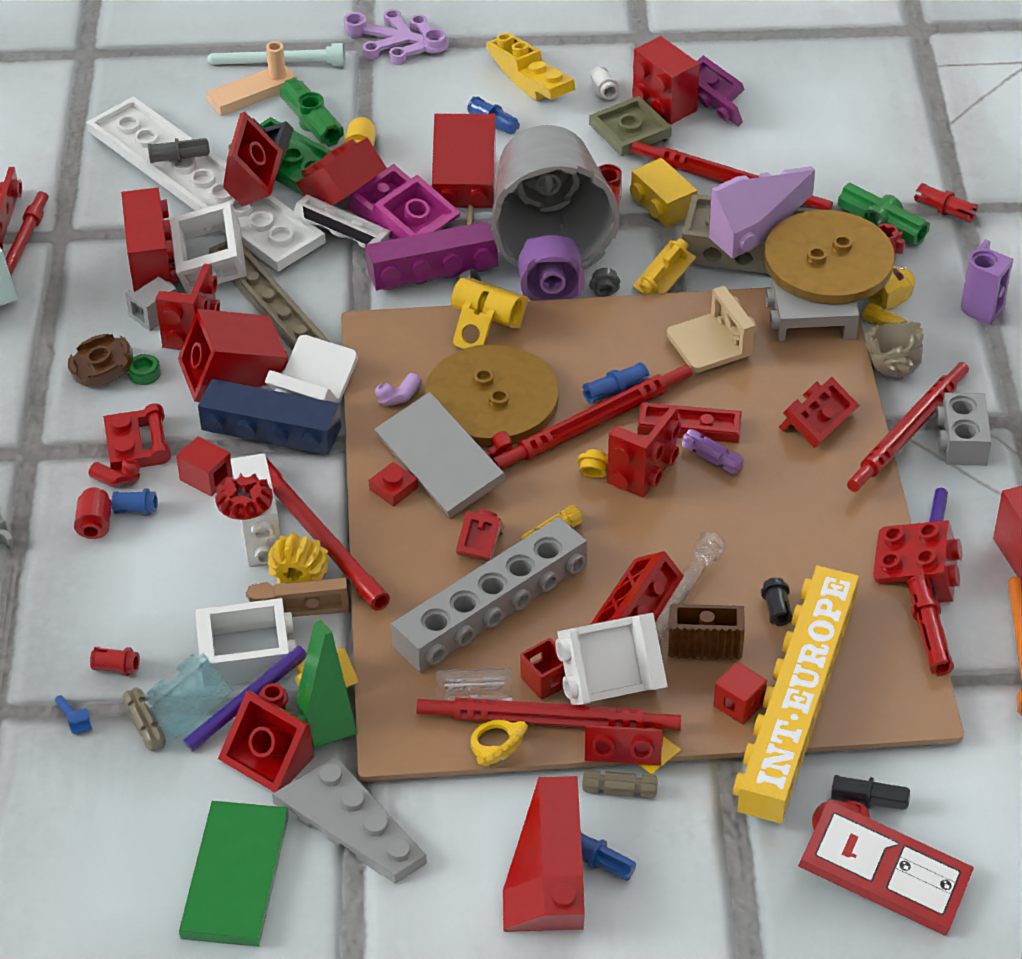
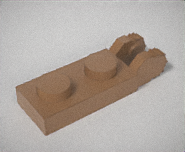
[246,578,350,617]

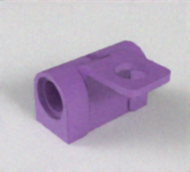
[961,239,1014,325]

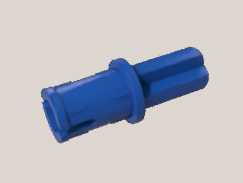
[467,96,520,135]
[581,832,636,881]

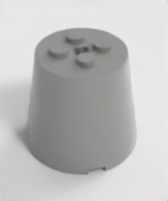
[492,125,619,270]

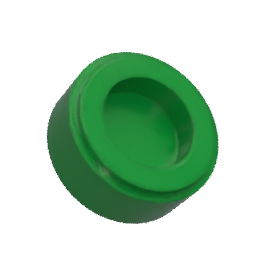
[127,354,161,385]

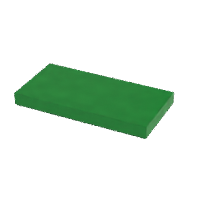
[228,117,330,197]
[179,800,289,947]

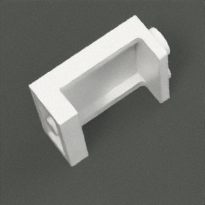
[555,613,668,705]

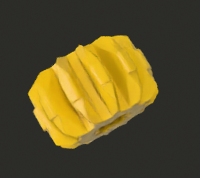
[267,532,329,584]

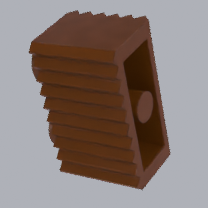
[668,604,745,660]

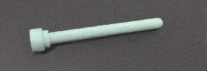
[207,43,345,67]

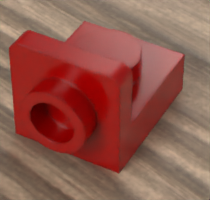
[456,509,504,561]

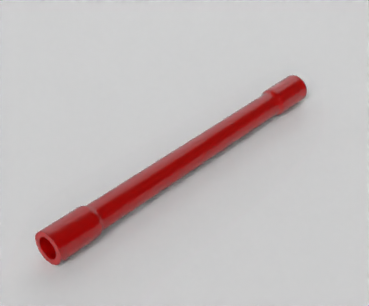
[266,457,390,611]

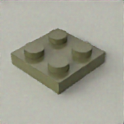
[589,96,672,156]

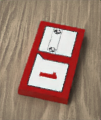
[798,799,974,936]

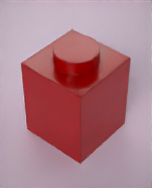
[176,436,233,497]

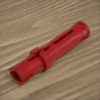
[907,575,954,676]

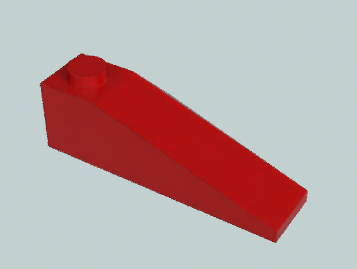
[502,776,585,932]

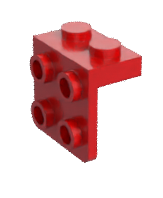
[155,263,220,350]
[607,407,681,498]
[873,520,963,603]

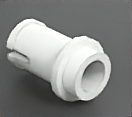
[590,66,619,100]

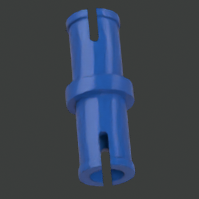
[582,362,650,404]

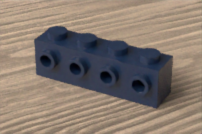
[198,379,341,455]

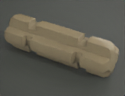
[123,687,166,751]
[582,770,658,798]

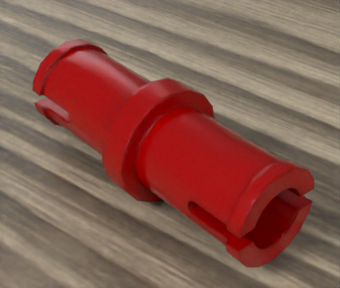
[914,183,978,223]

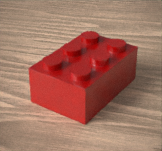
[121,187,178,292]

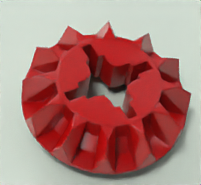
[215,472,273,520]

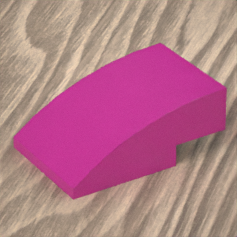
[348,164,461,239]

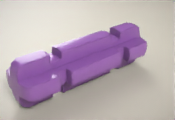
[682,429,744,474]

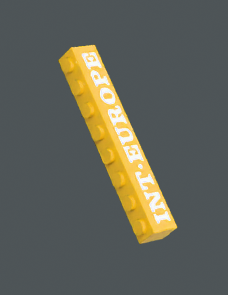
[733,565,859,824]

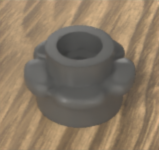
[589,268,621,297]

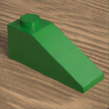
[296,620,357,748]

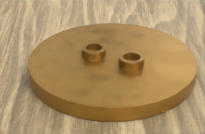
[764,210,895,304]
[425,344,559,446]

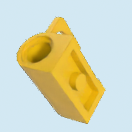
[451,277,529,349]

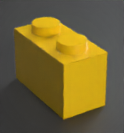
[630,158,698,227]

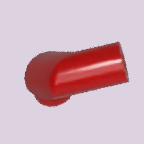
[88,459,141,487]

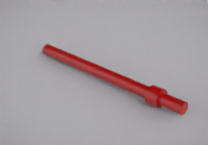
[5,191,49,276]

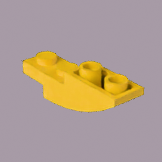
[486,33,576,101]

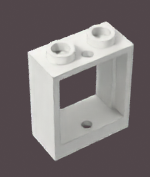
[170,201,247,293]
[230,453,280,567]
[195,598,296,688]

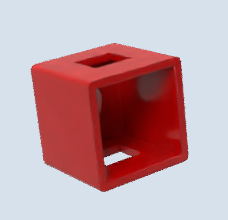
[520,638,566,700]
[713,661,767,724]

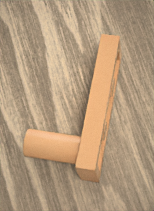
[206,41,297,116]

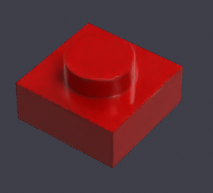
[368,462,418,506]

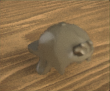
[865,321,924,379]

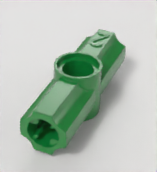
[280,77,344,147]
[837,182,930,246]

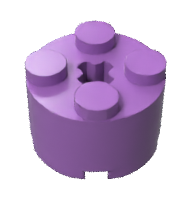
[518,235,585,301]

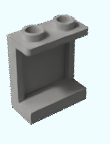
[766,279,859,342]

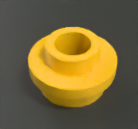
[577,449,608,478]

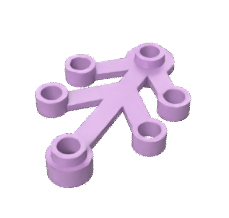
[344,9,449,65]

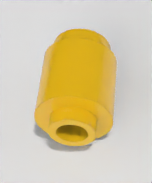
[344,117,376,147]

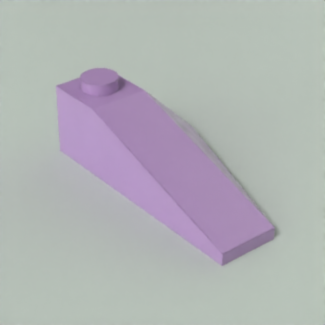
[709,166,815,258]

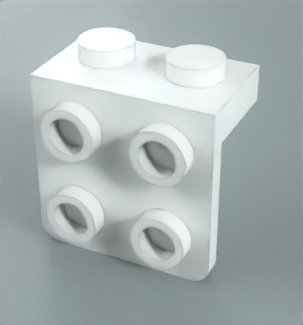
[265,335,358,404]

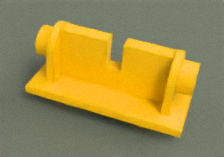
[632,238,696,294]

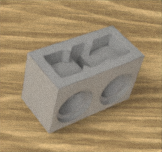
[936,393,992,466]

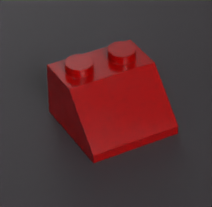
[223,112,283,207]

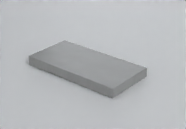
[374,392,506,518]

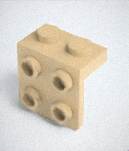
[667,285,757,373]

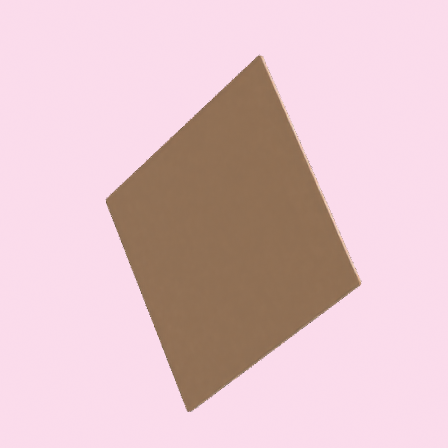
[341,287,964,781]

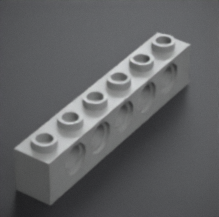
[391,517,587,673]

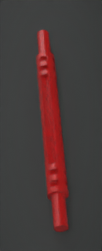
[631,141,833,210]
[847,362,969,492]
[492,364,693,470]
[416,697,681,730]

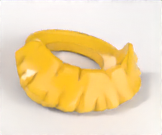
[470,720,528,767]

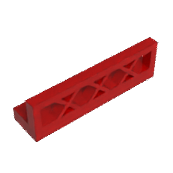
[590,551,685,625]

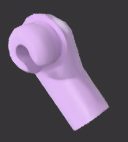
[375,373,422,407]

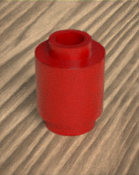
[74,487,112,539]

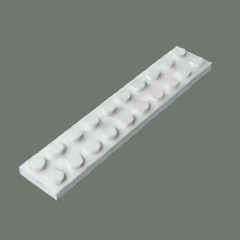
[86,96,326,272]

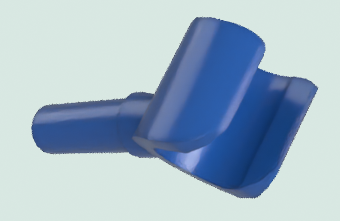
[55,695,92,734]

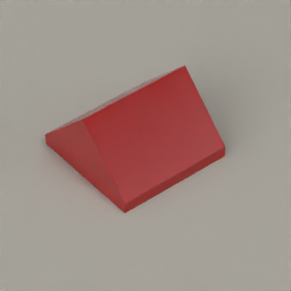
[218,691,314,793]

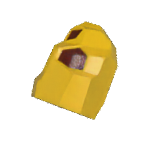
[868,266,915,309]

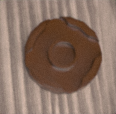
[68,334,133,386]

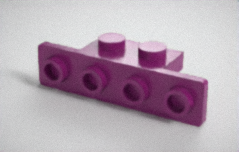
[697,55,745,127]

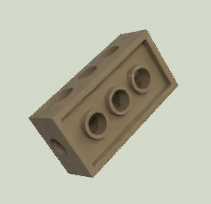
[682,194,817,274]

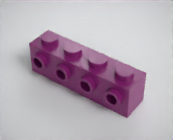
[365,221,499,291]

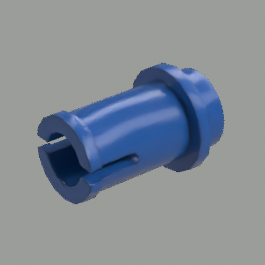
[112,488,158,516]

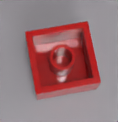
[632,36,700,125]
[295,137,387,205]

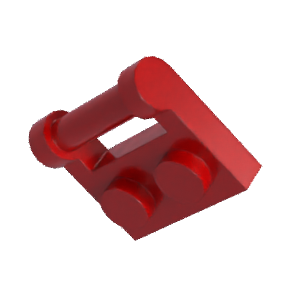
[103,403,171,469]

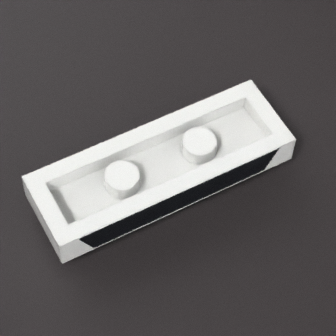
[293,195,391,248]

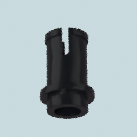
[761,577,793,626]

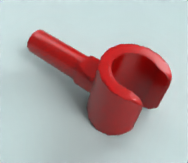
[485,431,513,458]

